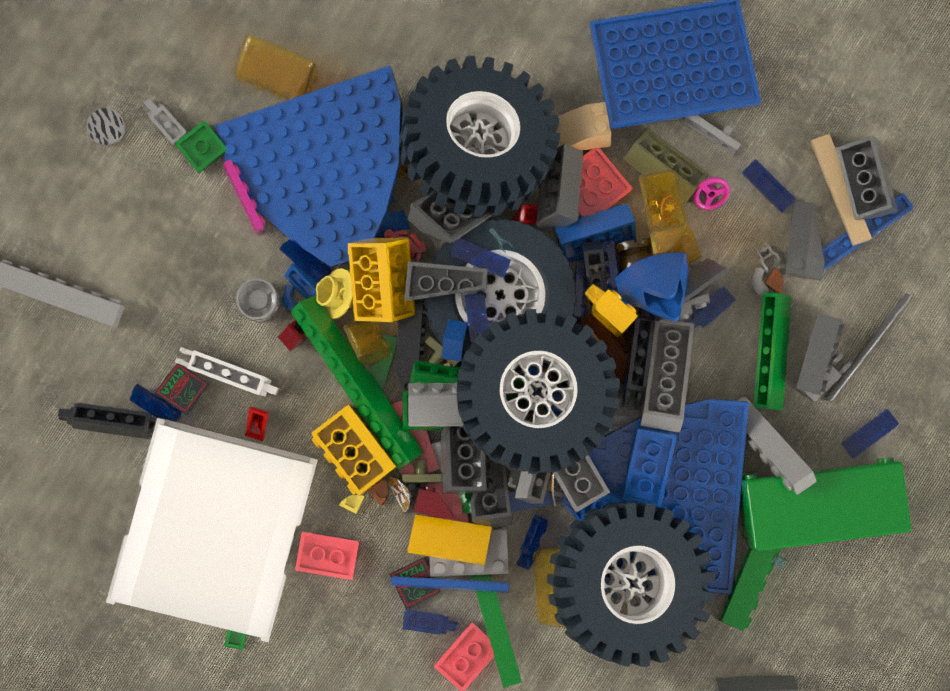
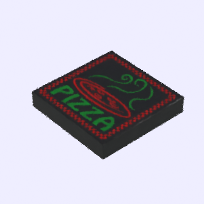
[154,363,209,416]
[389,557,441,609]

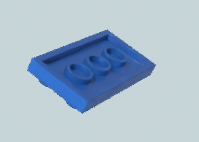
[622,426,677,507]

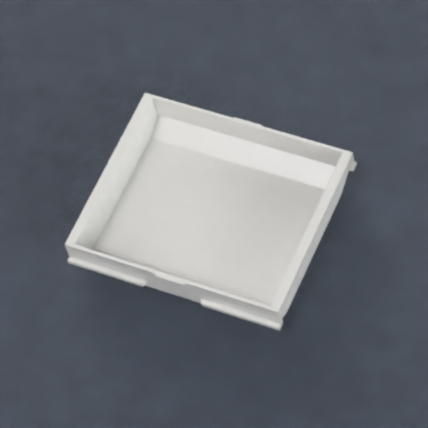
[106,418,318,642]

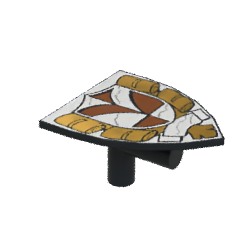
[386,476,420,513]

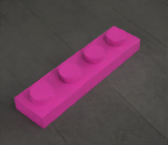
[224,160,265,235]

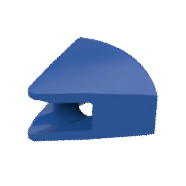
[615,252,689,321]

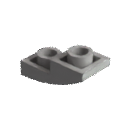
[678,294,710,321]

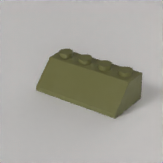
[623,129,708,205]

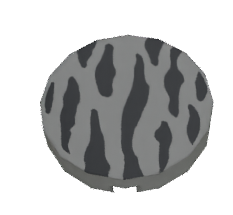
[86,108,126,146]

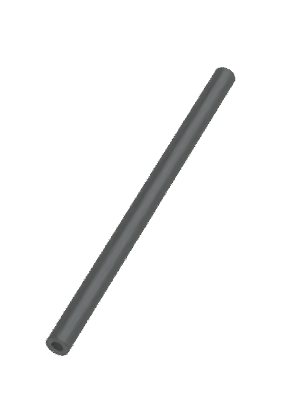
[825,293,912,403]

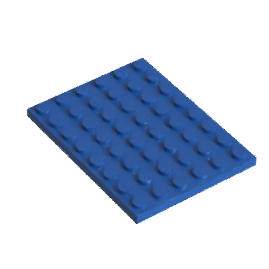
[590,0,761,129]

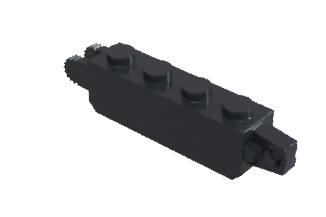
[395,299,427,391]
[621,308,655,410]
[58,403,157,439]

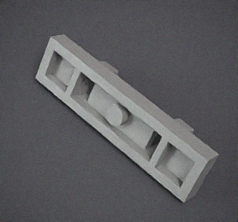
[678,115,741,155]

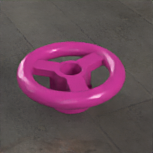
[693,177,730,210]

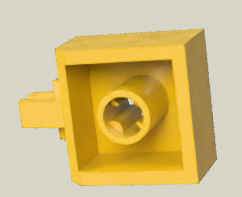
[585,284,638,337]

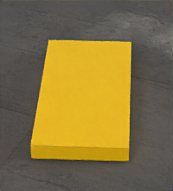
[408,514,492,565]

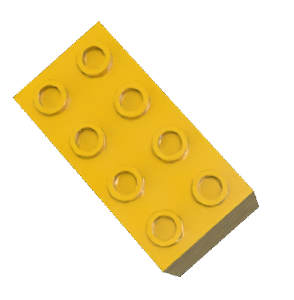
[348,238,415,322]
[311,404,397,496]

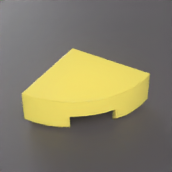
[339,494,365,514]

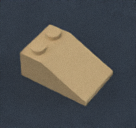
[556,102,611,150]

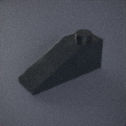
[581,241,608,305]

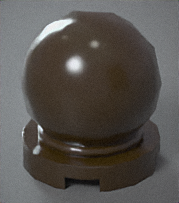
[614,238,654,273]

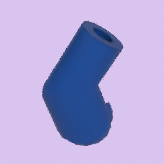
[282,284,298,312]

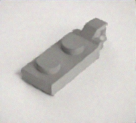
[143,98,187,146]

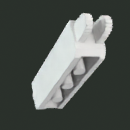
[175,347,279,396]

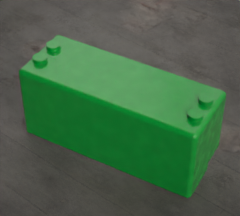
[739,457,912,551]

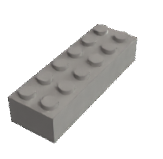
[640,319,694,433]

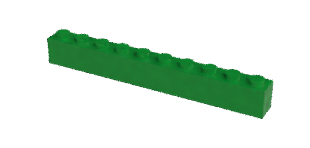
[290,295,424,470]

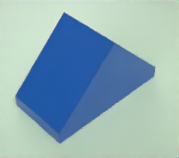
[442,319,468,361]

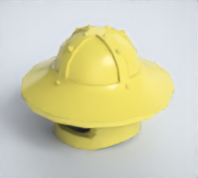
[316,268,353,319]

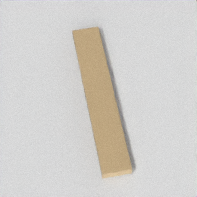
[811,134,872,246]

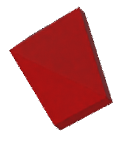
[511,204,538,224]
[245,406,269,441]

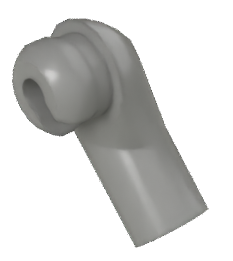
[751,267,769,295]

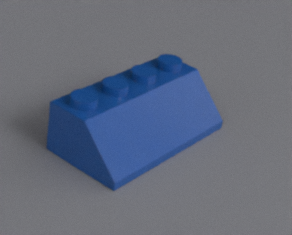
[555,203,637,263]

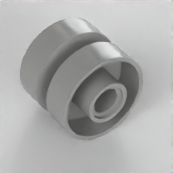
[236,278,281,322]

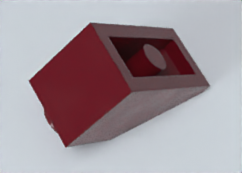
[278,320,308,352]
[414,486,453,520]

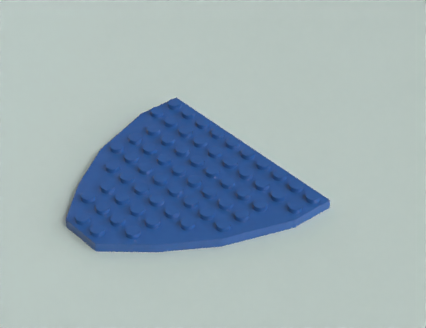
[215,65,402,267]
[562,398,749,594]

